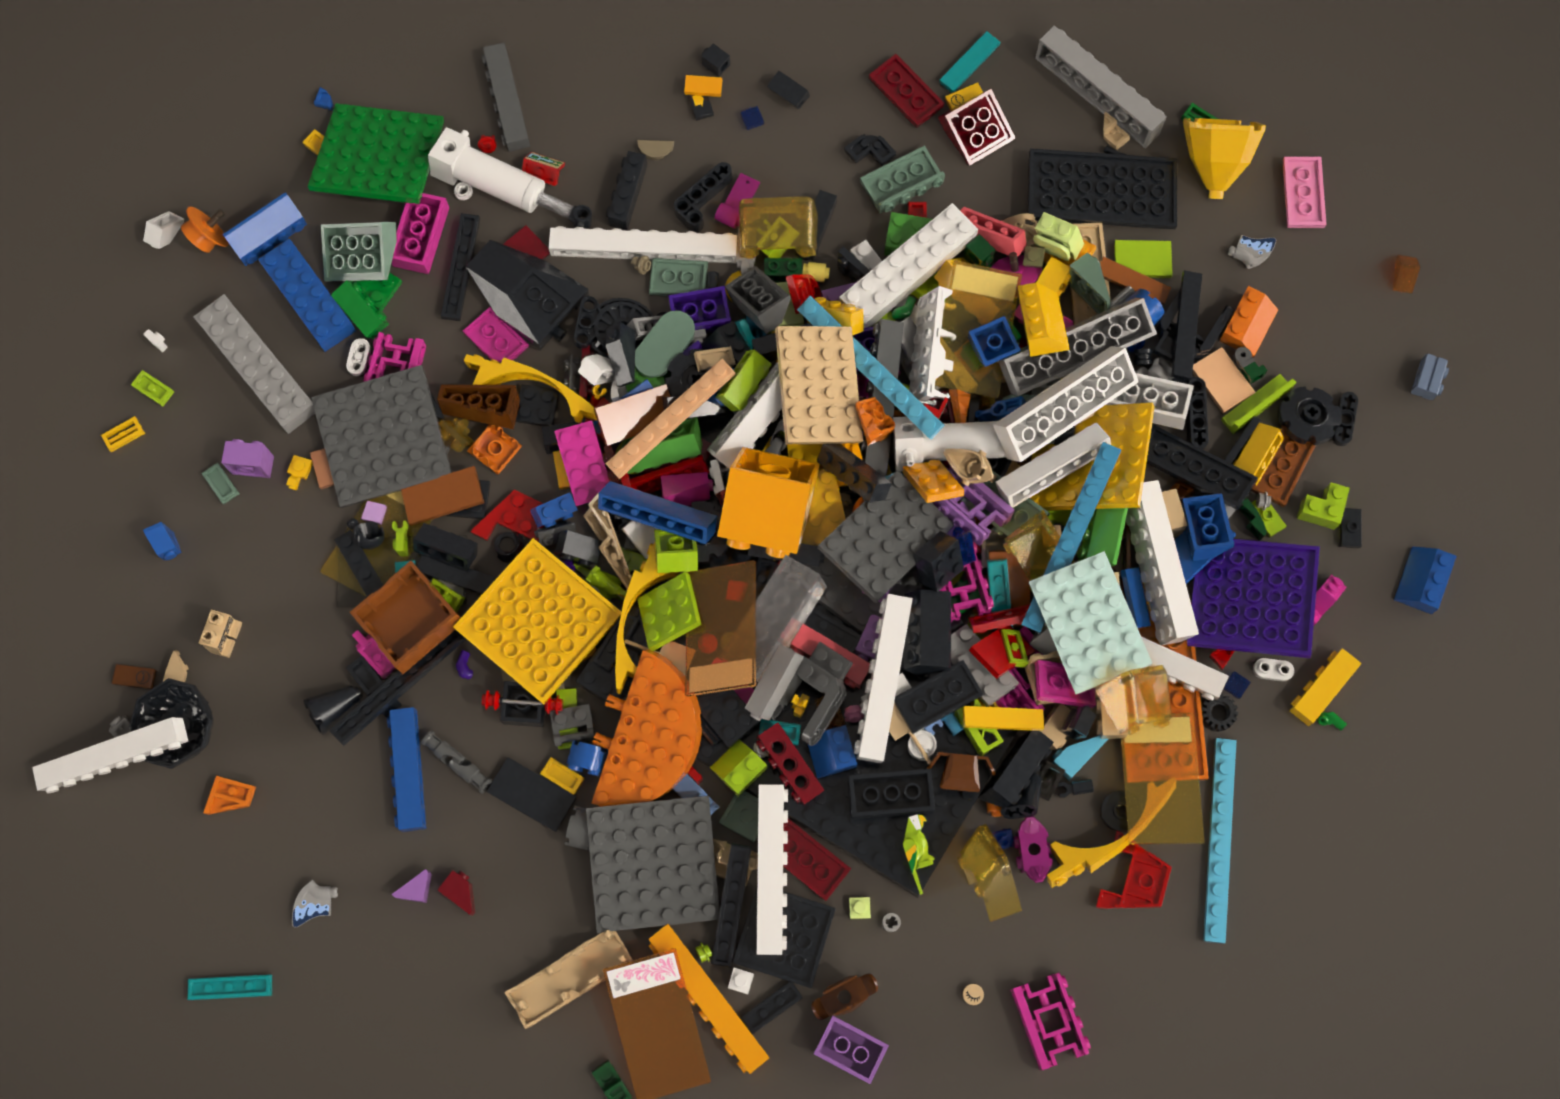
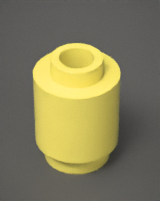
[802,262,830,282]

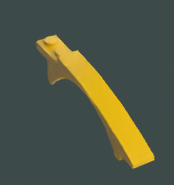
[464,354,597,424]
[615,542,679,695]
[1047,777,1176,888]

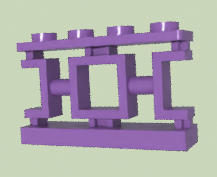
[932,466,1015,546]

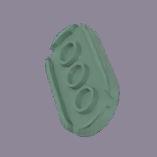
[635,311,695,378]

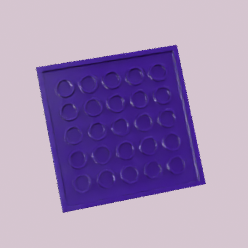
[1187,539,1320,658]

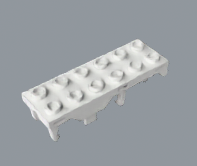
[909,286,956,406]

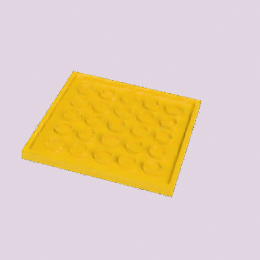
[1030,402,1154,511]
[453,538,621,705]

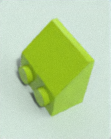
[654,529,698,573]
[710,740,767,797]

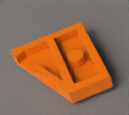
[203,776,256,815]

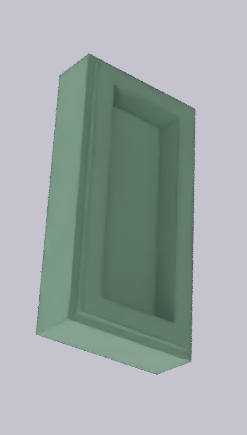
[201,462,240,505]

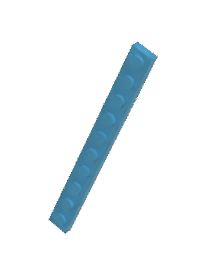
[1021,442,1121,633]

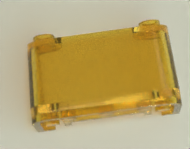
[739,197,818,259]
[1003,509,1076,595]
[1096,665,1172,735]

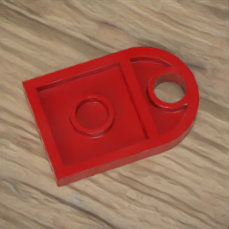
[786,274,821,314]

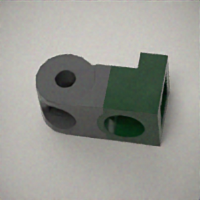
[1232,347,1267,385]

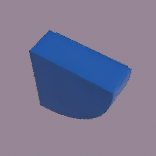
[314,87,333,111]

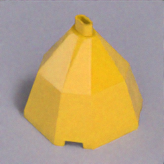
[1183,118,1266,199]

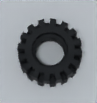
[1201,694,1238,732]

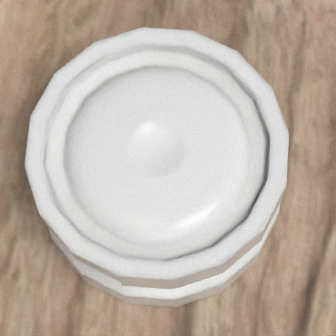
[908,730,936,761]

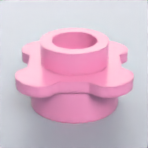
[844,705,864,723]

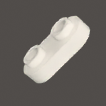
[346,338,371,376]
[1253,658,1294,682]

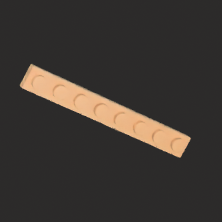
[605,359,736,479]

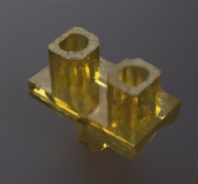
[439,418,474,452]

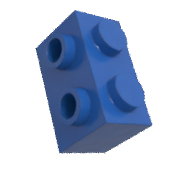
[530,492,578,528]

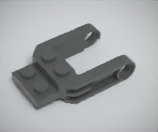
[771,642,853,746]

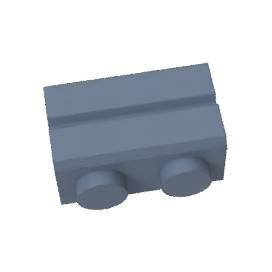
[1411,354,1449,400]

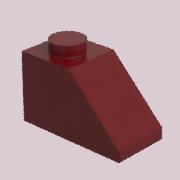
[438,870,475,916]

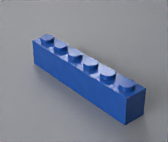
[598,481,717,544]
[387,707,427,832]

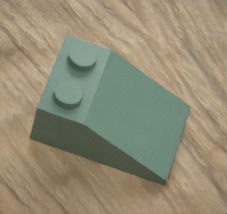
[1070,252,1110,314]

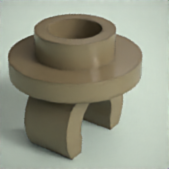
[631,256,651,275]

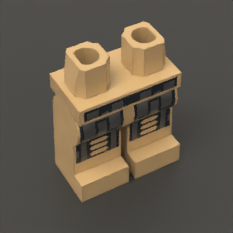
[199,609,242,658]

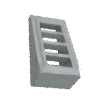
[628,315,663,341]

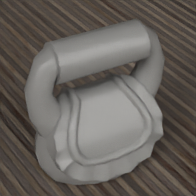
[1147,357,1174,381]

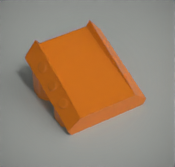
[949,389,971,423]
[855,397,895,446]
[467,424,522,475]

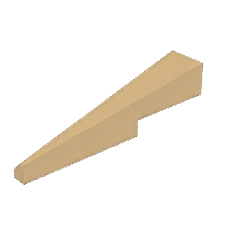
[584,493,632,590]

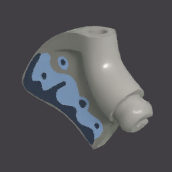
[1228,235,1277,269]
[292,880,338,927]

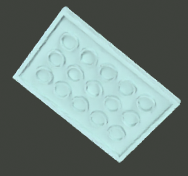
[1029,551,1153,695]

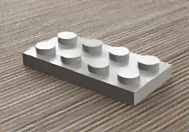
[951,624,1019,707]

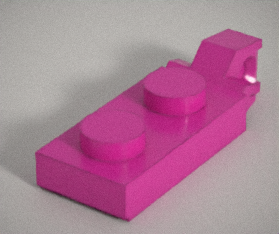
[352,630,396,679]

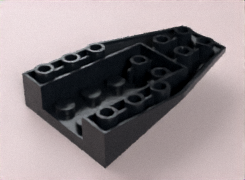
[466,240,589,351]

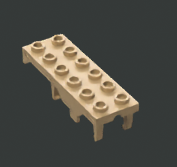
[504,930,634,1029]

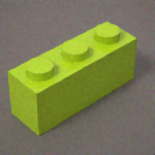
[716,350,772,411]

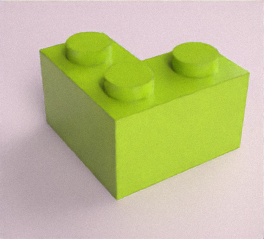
[1297,482,1350,530]

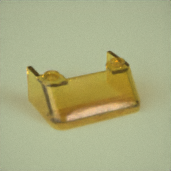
[957,824,1022,922]

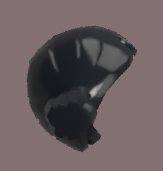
[346,518,385,550]

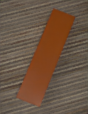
[1100,256,1171,306]

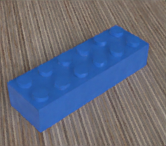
[258,239,356,352]

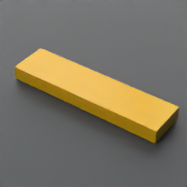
[962,706,1044,731]

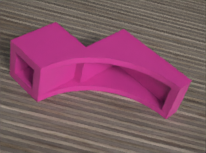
[1314,574,1347,625]

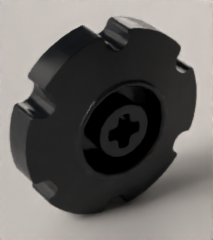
[665,349,707,397]
[1278,386,1341,445]
[691,501,729,565]

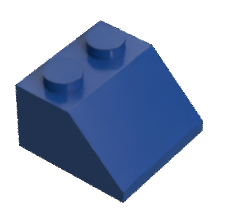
[968,316,1021,367]
[808,725,857,779]

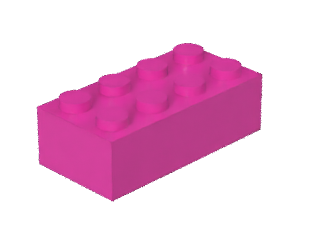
[392,193,449,274]
[554,420,610,506]

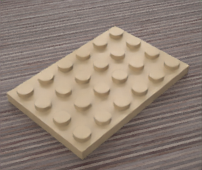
[775,326,863,444]

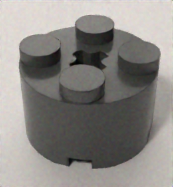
[565,805,590,851]

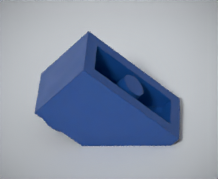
[143,522,182,560]

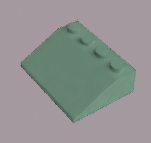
[321,222,397,281]

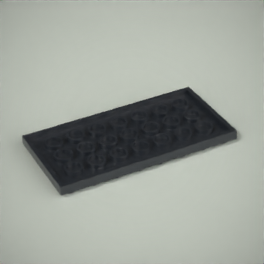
[1028,148,1177,230]

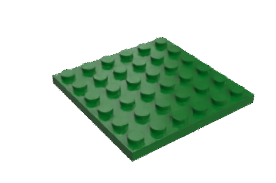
[308,103,444,204]

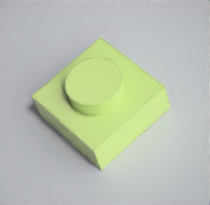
[849,897,871,919]

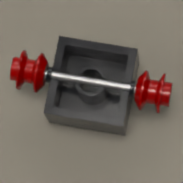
[482,681,563,727]

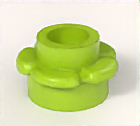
[695,943,712,963]

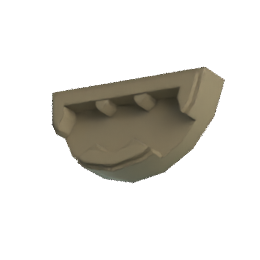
[637,140,674,160]

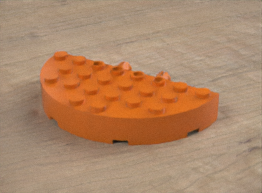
[591,649,702,806]

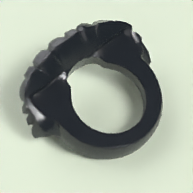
[494,532,525,563]

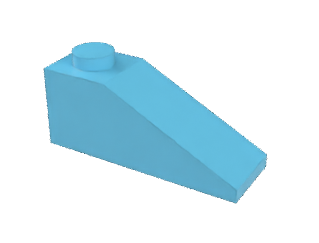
[1051,735,1108,780]

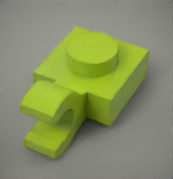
[392,521,408,557]

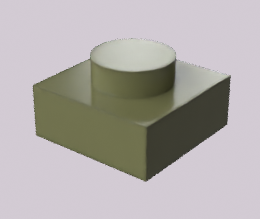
[1023,246,1045,268]

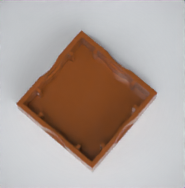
[350,561,461,674]

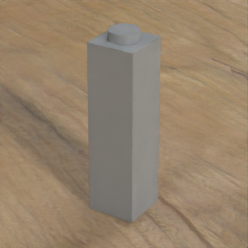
[745,644,804,721]

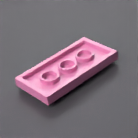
[1282,157,1326,228]

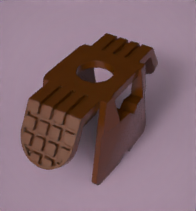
[926,752,996,792]
[811,973,878,1020]

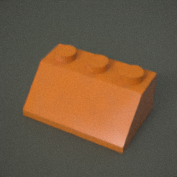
[1219,286,1278,358]

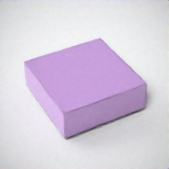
[361,501,387,525]

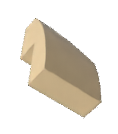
[1103,112,1130,150]
[163,650,189,682]

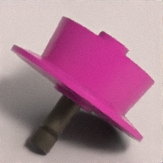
[989,252,1042,298]

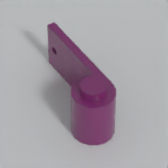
[714,173,760,229]

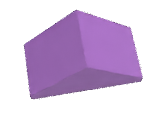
[392,869,432,903]

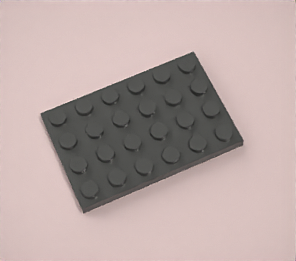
[817,470,954,604]

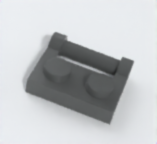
[550,704,595,747]

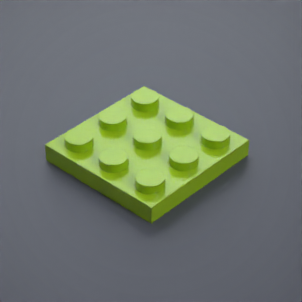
[637,572,701,651]

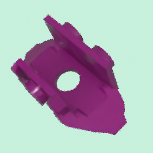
[1013,816,1052,883]

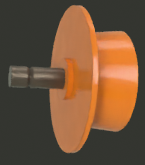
[181,207,229,253]

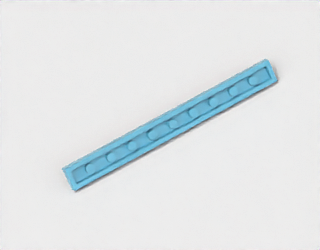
[797,296,945,440]
[1203,738,1236,944]

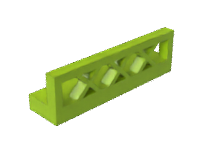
[1221,374,1297,434]
[954,699,1004,756]

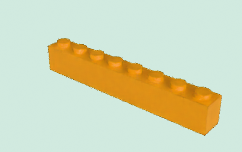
[648,924,770,1074]

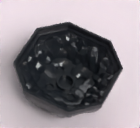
[129,678,214,769]

